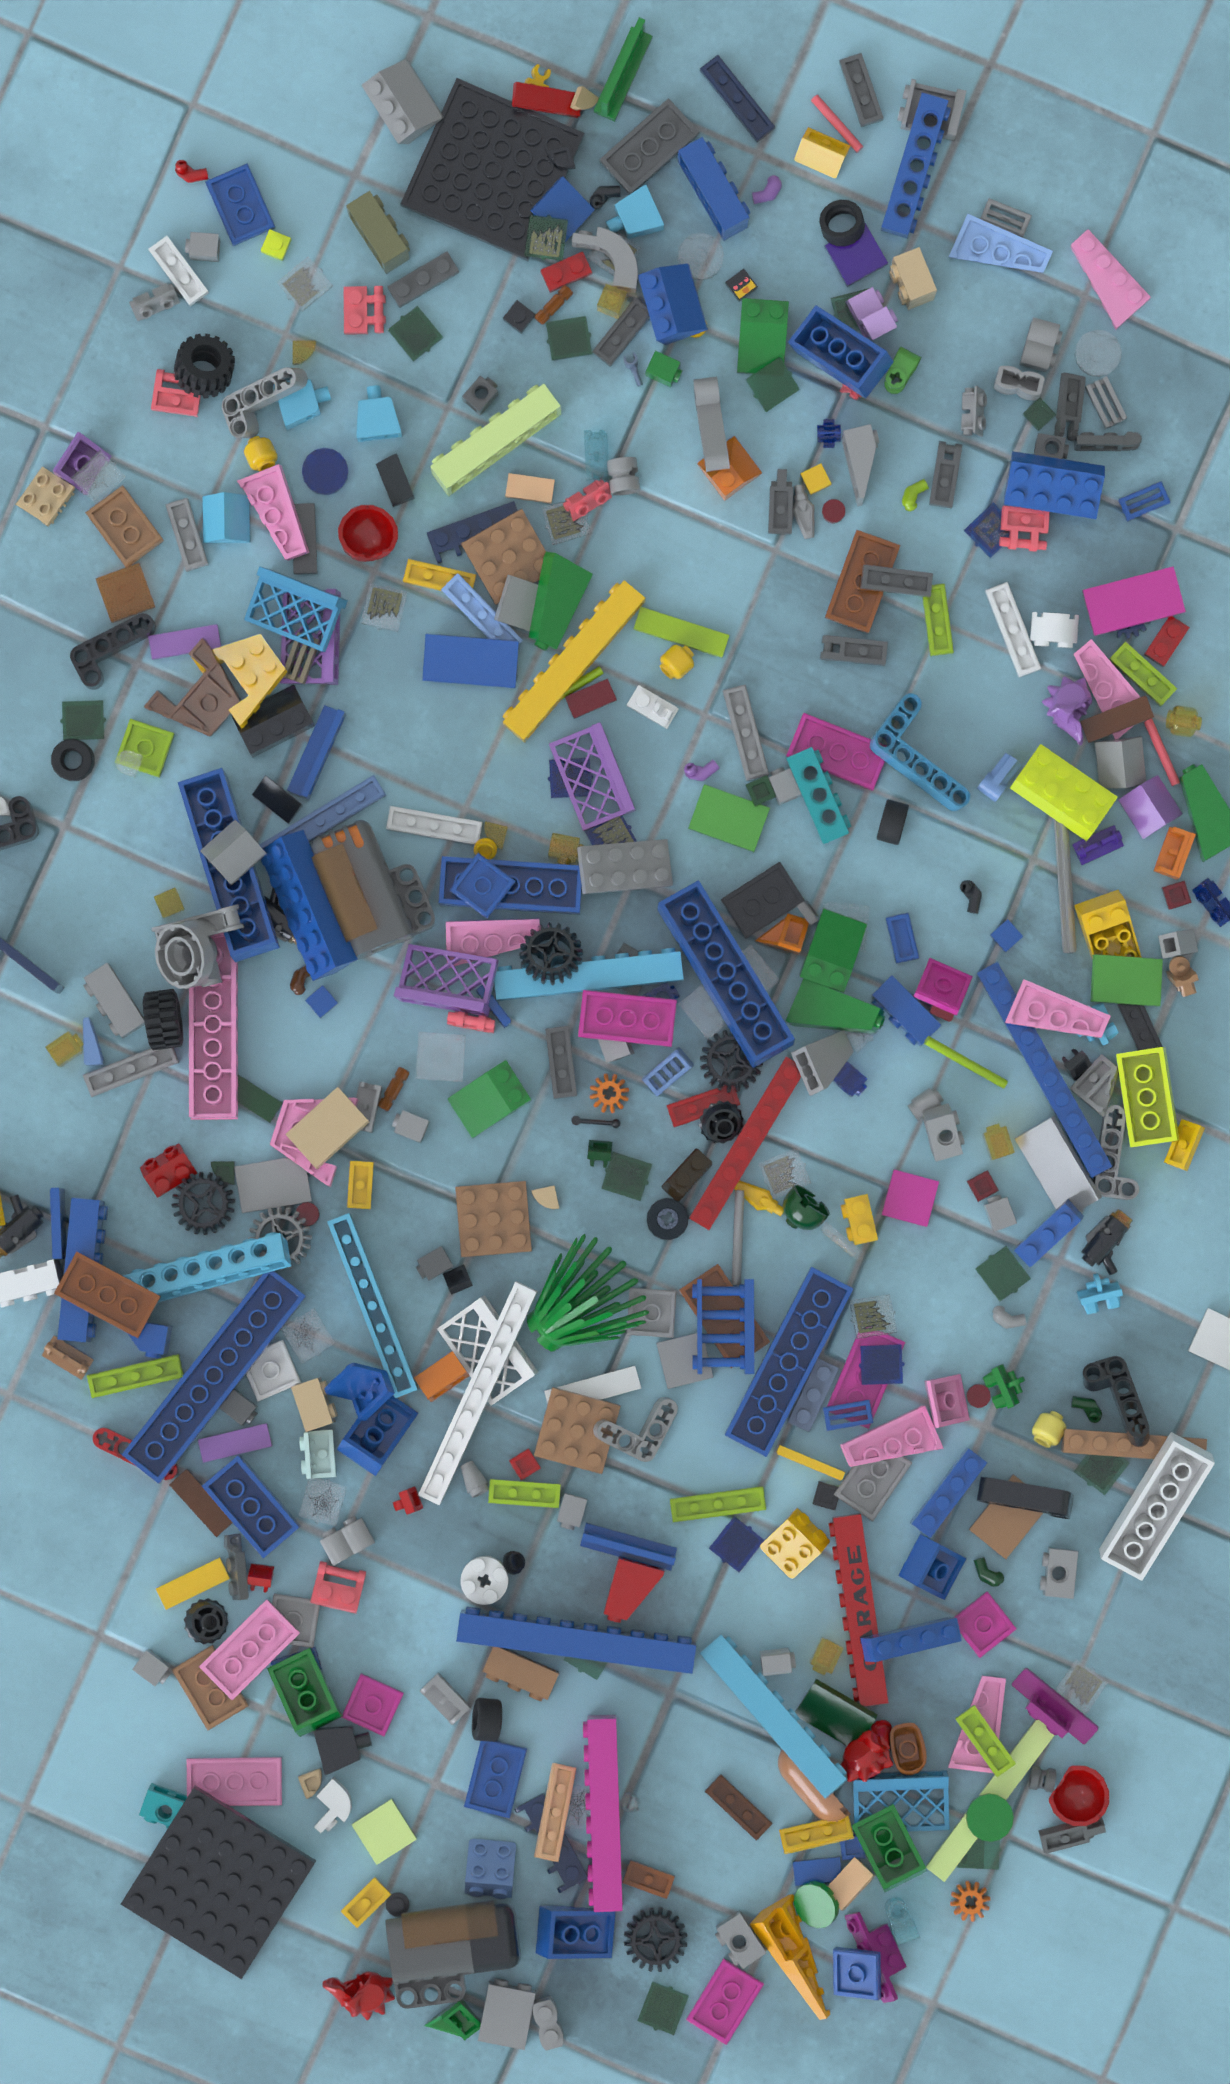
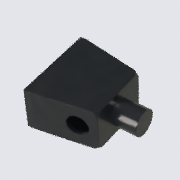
[314,1725,372,1775]

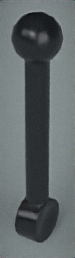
[571,1116,621,1128]

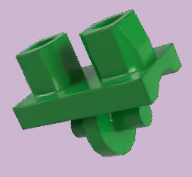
[983,1364,1025,1409]

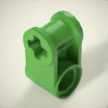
[884,347,922,394]

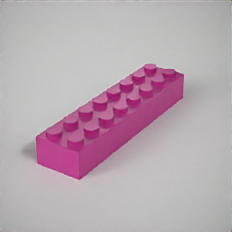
[583,1715,623,1912]

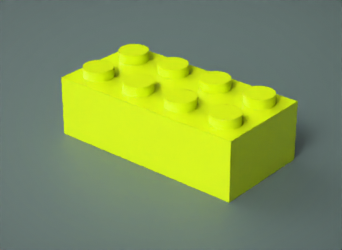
[1010,744,1118,841]
[1116,1047,1180,1147]

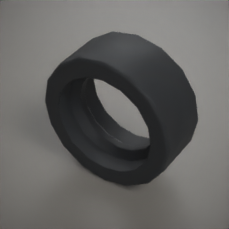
[819,200,865,247]

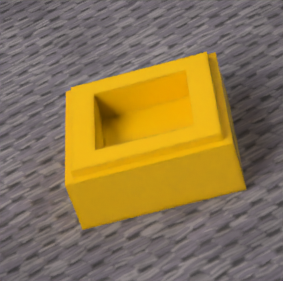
[800,463,831,495]

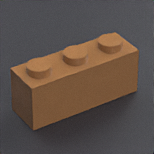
[483,1647,559,1702]

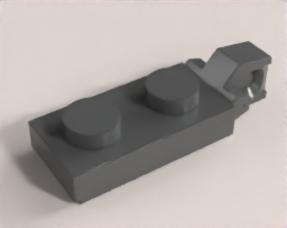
[768,469,793,535]
[224,1534,249,1600]
[1038,1817,1106,1854]

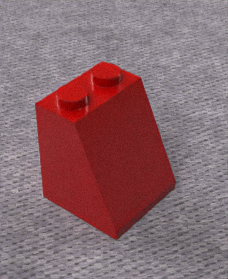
[604,1557,665,1623]

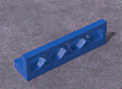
[287,705,346,800]

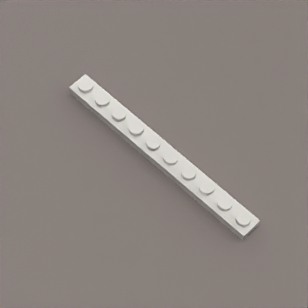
[418,1281,538,1505]

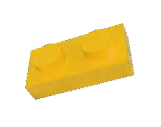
[1164,1119,1205,1171]
[347,1161,374,1209]
[341,1877,391,1928]

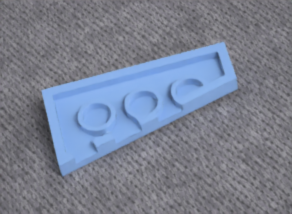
[949,214,1053,273]

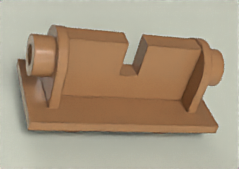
[41,1336,94,1380]

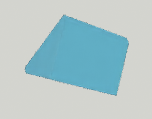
[203,492,250,543]

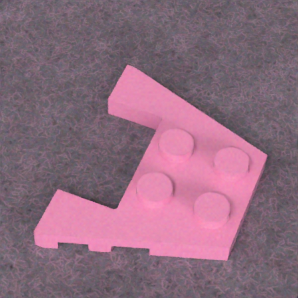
[270,1097,358,1187]

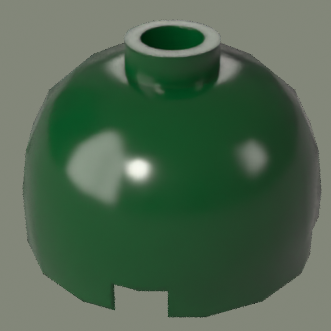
[782,1185,830,1230]

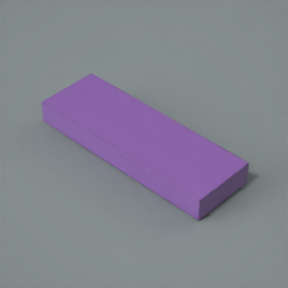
[148,624,221,660]
[198,1423,272,1463]

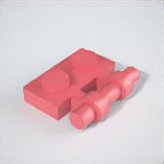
[344,286,386,335]
[999,506,1050,552]
[447,1011,496,1034]

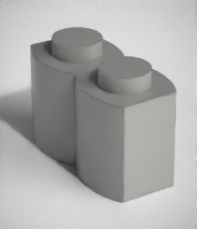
[1019,317,1063,372]
[993,366,1045,400]
[320,1516,375,1566]
[760,1648,796,1676]
[533,1996,564,2051]

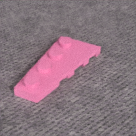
[1070,229,1151,330]
[237,464,309,561]
[446,918,540,968]
[1005,979,1111,1038]

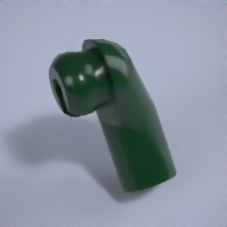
[1071,1396,1102,1423]
[973,1557,1004,1587]

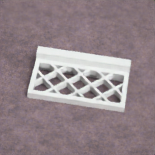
[437,1295,538,1406]

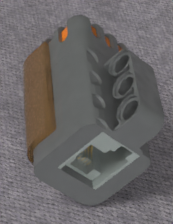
[311,820,435,960]

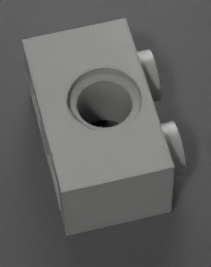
[921,1103,965,1162]
[1040,1547,1078,1599]
[715,1910,766,1969]

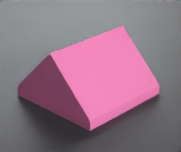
[925,1374,970,1428]

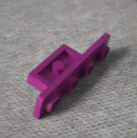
[1012,1668,1099,1744]
[845,1912,907,2003]

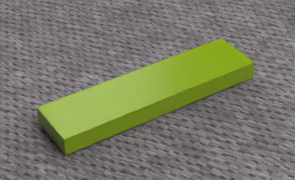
[633,607,730,658]
[87,1354,184,1398]
[670,1486,766,1522]

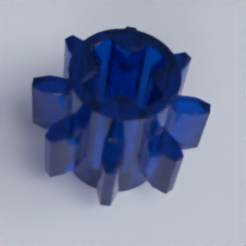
[817,419,841,448]

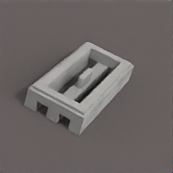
[980,198,1032,238]
[1085,376,1127,429]

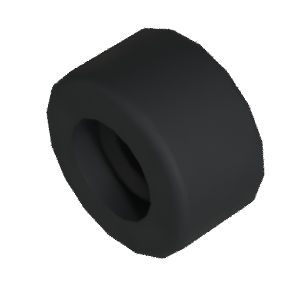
[51,739,95,781]
[877,799,909,845]
[472,1698,502,1742]

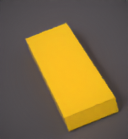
[403,559,476,591]
[776,1445,845,1481]
[156,1557,230,1610]
[779,1815,854,1854]

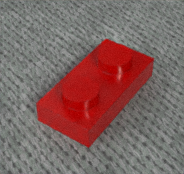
[540,251,592,293]
[1144,616,1190,667]

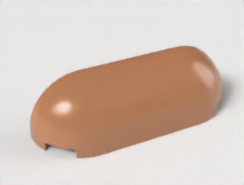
[778,1750,851,1822]

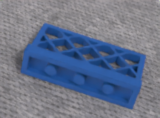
[580,1523,677,1571]

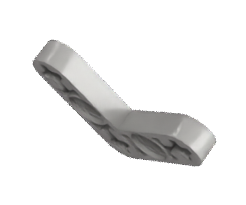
[593,1397,678,1462]

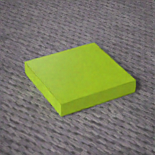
[115,718,175,778]

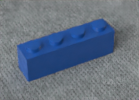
[910,1448,987,1538]
[860,1617,962,1662]

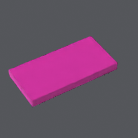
[1082,566,1186,636]
[786,713,887,791]
[578,990,677,1047]
[827,1327,905,1429]

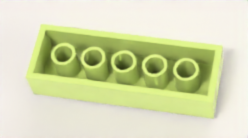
[430,384,561,497]

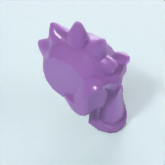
[1042,676,1092,745]

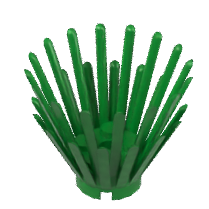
[527,1234,649,1352]

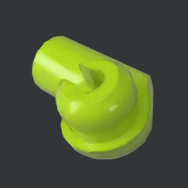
[902,479,929,511]

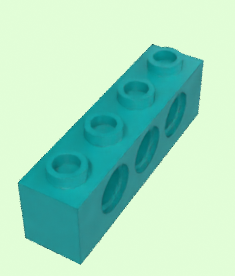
[786,747,852,844]
[139,1783,187,1829]

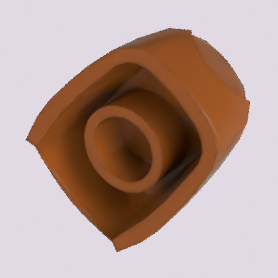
[890,1723,927,1775]

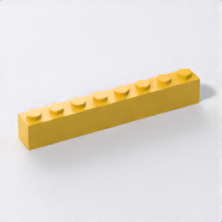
[502,580,646,743]

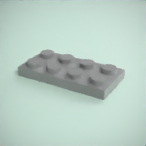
[577,839,673,894]

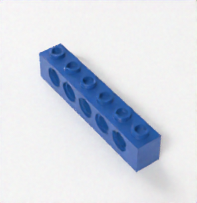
[881,92,951,238]

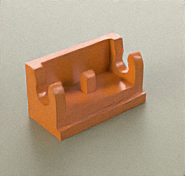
[1153,827,1196,880]
[414,1351,470,1402]

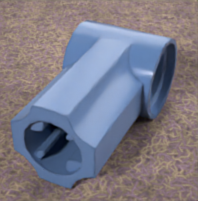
[977,753,1021,802]

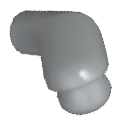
[992,1306,1026,1329]

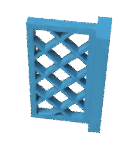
[244,566,348,652]
[852,1770,950,1832]

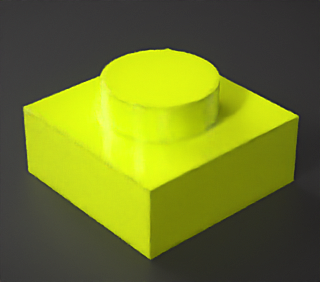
[261,229,291,261]

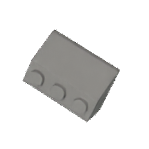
[361,59,444,144]

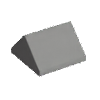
[1095,736,1146,788]
[200,820,266,885]

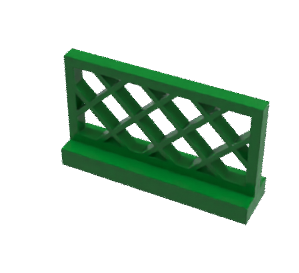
[594,17,653,122]

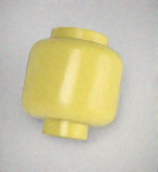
[1032,1411,1067,1448]

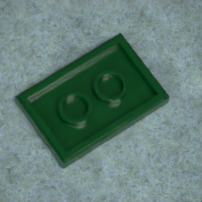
[795,1679,878,1746]

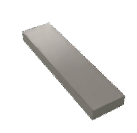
[723,685,769,781]
[83,1048,179,1097]

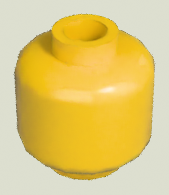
[244,436,278,472]
[659,645,694,679]

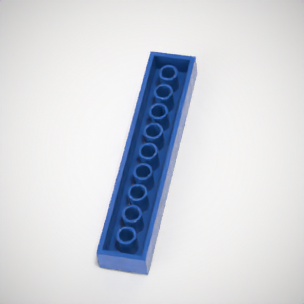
[121,1271,306,1484]
[456,1607,696,1674]

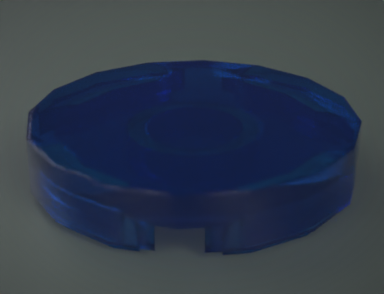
[302,448,349,495]

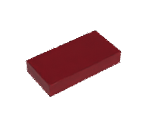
[565,679,617,719]

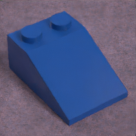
[337,1396,418,1476]
[536,1906,616,1959]

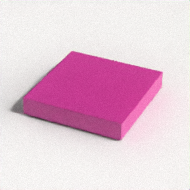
[913,958,973,1016]
[881,1169,939,1227]
[953,1591,1017,1658]
[342,1673,404,1737]

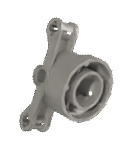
[151,904,244,989]

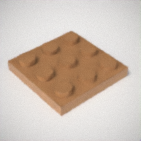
[460,509,546,605]
[455,1181,532,1257]
[534,1387,621,1474]

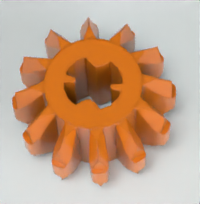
[590,1074,629,1113]
[950,1880,991,1922]

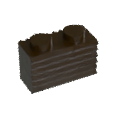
[661,1148,712,1201]

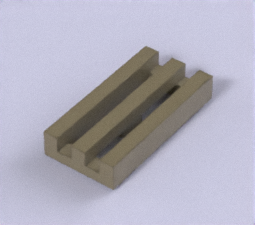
[284,632,321,685]

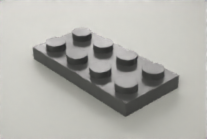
[599,98,700,195]

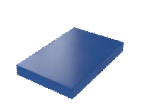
[205,163,276,246]
[50,1187,67,1259]
[464,1741,527,1819]

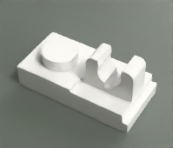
[627,685,679,729]

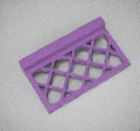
[280,589,341,685]
[549,722,636,831]
[394,944,499,1017]

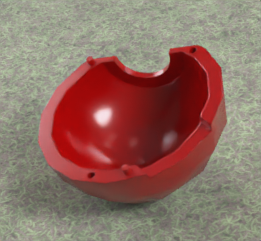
[338,505,398,562]
[1049,1765,1110,1826]

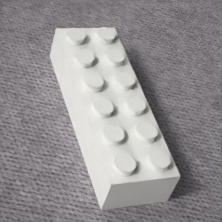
[1099,1432,1215,1581]

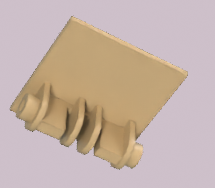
[15,467,75,527]

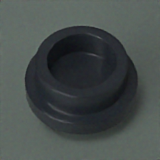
[503,1551,525,1575]
[386,1892,410,1917]

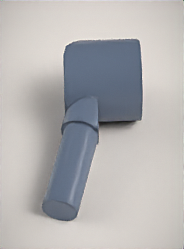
[623,352,643,387]

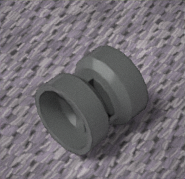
[1029,1765,1056,1793]

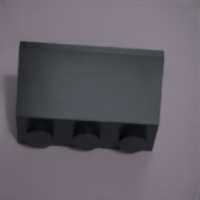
[232,685,315,758]

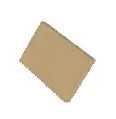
[285,1087,369,1169]

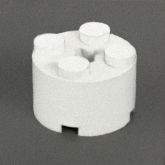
[1030,612,1079,648]
[461,1556,509,1605]

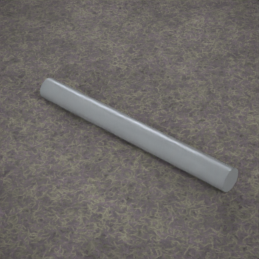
[732,1190,744,1285]

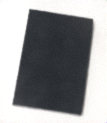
[721,862,805,939]

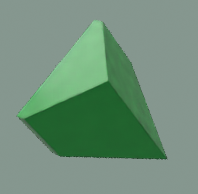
[424,1999,481,2041]

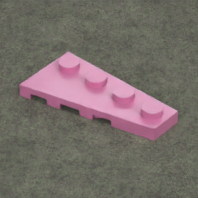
[1074,639,1140,739]
[840,1405,944,1467]
[948,1675,1006,1773]

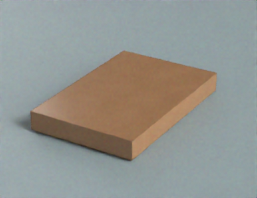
[85,485,164,568]
[969,1474,1043,1559]
[172,1645,249,1730]

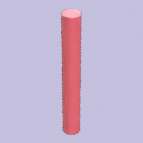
[811,94,864,153]
[1144,719,1180,786]

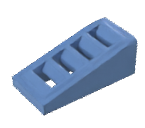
[83,1017,105,1066]
[642,1047,694,1097]

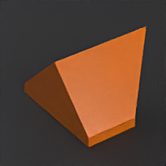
[755,913,809,955]

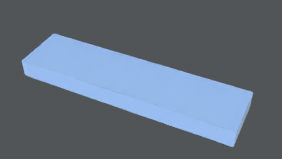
[441,573,523,644]

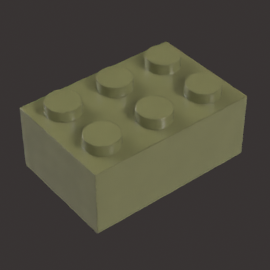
[346,190,410,274]

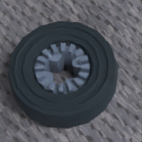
[647,1198,689,1240]

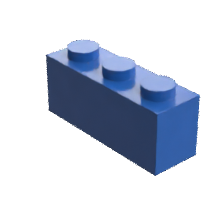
[871,975,941,1046]
[1014,1199,1084,1267]

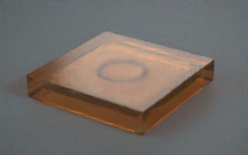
[96,563,156,623]

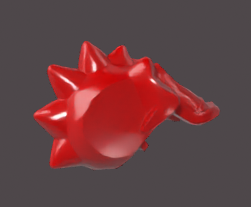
[840,1720,893,1782]
[322,1971,395,2020]

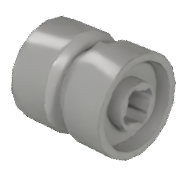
[607,457,640,496]

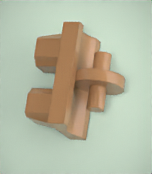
[1166,956,1199,997]

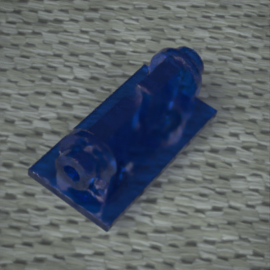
[1192,878,1230,927]

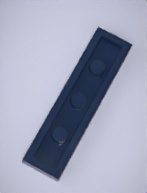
[700,55,775,142]

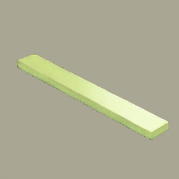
[926,1720,1055,1882]

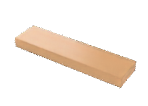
[534,1763,576,1862]

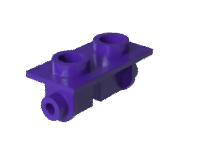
[1072,825,1124,865]

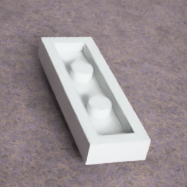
[148,236,209,306]

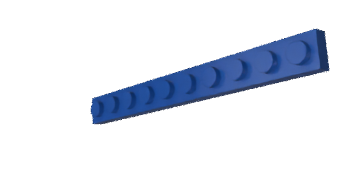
[977,962,1112,1178]

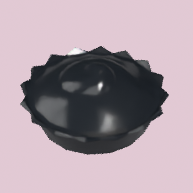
[699,1101,744,1144]
[183,1598,228,1645]

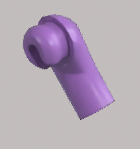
[752,175,782,204]
[684,760,720,781]

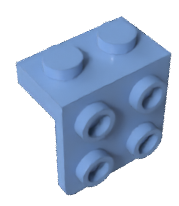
[464,1839,516,1899]

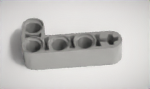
[221,367,308,439]
[693,376,730,472]
[1093,1105,1139,1200]

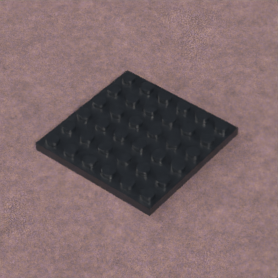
[400,78,584,261]
[120,1785,316,1979]

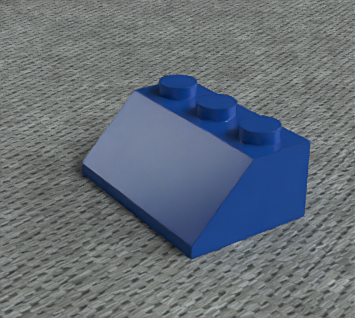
[638,263,708,345]

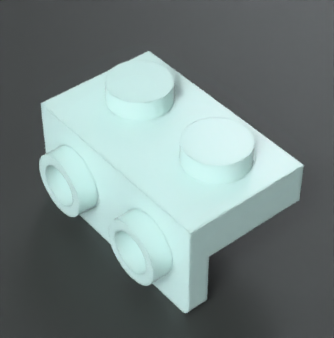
[300,1429,336,1479]

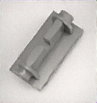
[129,283,180,321]
[961,386,987,437]

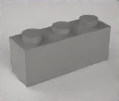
[83,963,145,1038]

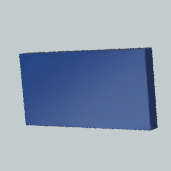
[422,633,519,688]

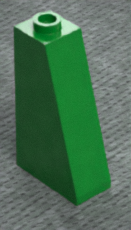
[528,551,593,651]
[1179,764,1230,862]
[786,978,885,1034]

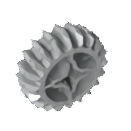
[248,1207,312,1270]

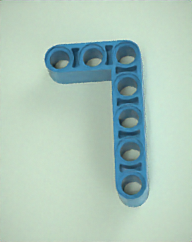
[870,693,970,811]

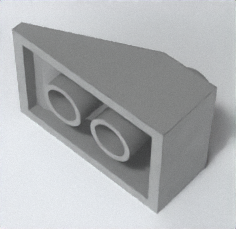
[841,424,879,507]

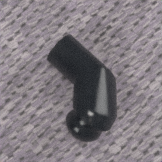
[589,185,621,209]
[960,880,982,914]

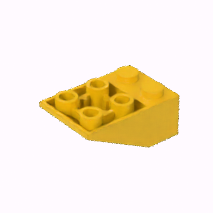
[1074,890,1142,959]

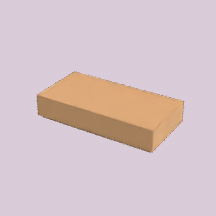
[505,473,555,504]

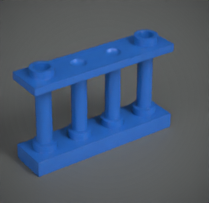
[692,1279,755,1374]

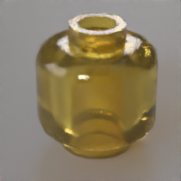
[1166,705,1202,738]

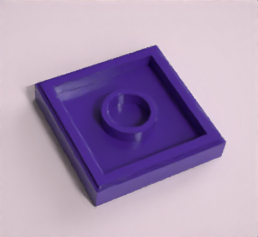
[825,223,888,287]

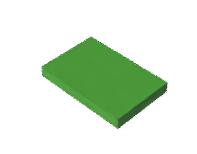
[688,784,770,852]
[1090,954,1163,1007]

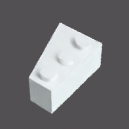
[0,1259,63,1308]

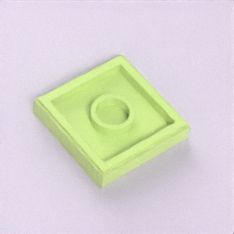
[351,1799,417,1865]

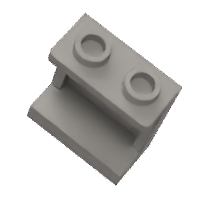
[897,79,966,141]
[478,1978,536,2050]

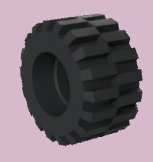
[174,333,235,399]
[143,989,183,1051]

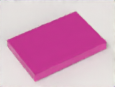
[686,1958,764,2045]

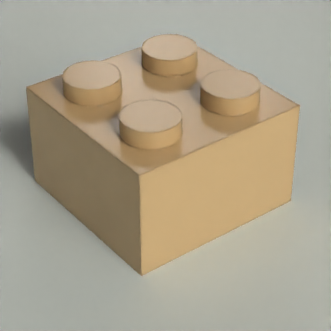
[889,247,937,310]
[291,1377,338,1432]

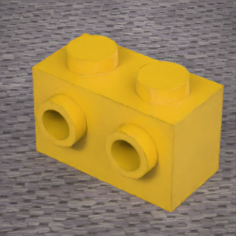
[840,1194,878,1245]

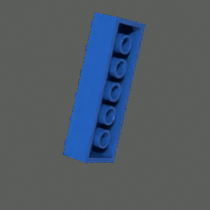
[261,830,358,981]
[439,856,582,915]
[57,1198,108,1342]

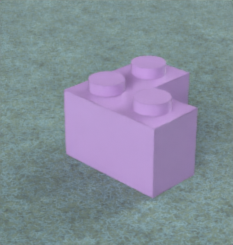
[845,287,898,341]

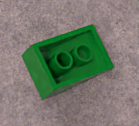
[737,298,789,376]
[799,908,867,993]
[447,1060,532,1138]
[267,1648,343,1737]
[851,1804,927,1893]

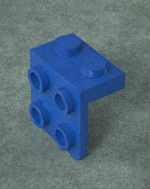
[324,1363,395,1421]

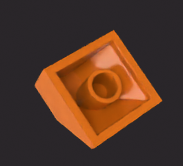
[697,436,762,501]

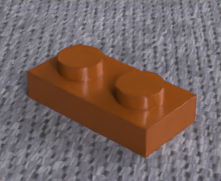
[622,1859,675,1899]

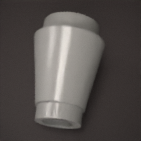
[460,1461,489,1498]

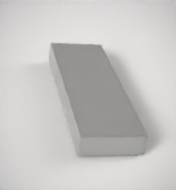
[165,498,209,572]

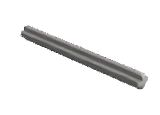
[1054,819,1076,953]

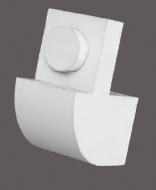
[314,1777,352,1833]

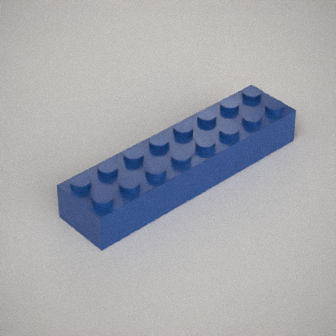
[178,768,280,963]
[657,880,795,1068]
[724,1267,854,1457]

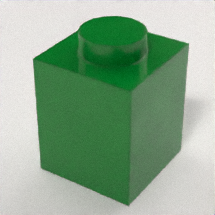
[645,350,683,387]

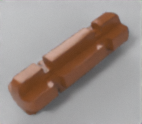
[535,285,573,325]
[378,1067,409,1111]

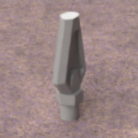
[792,484,814,539]

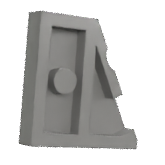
[1070,1054,1119,1117]

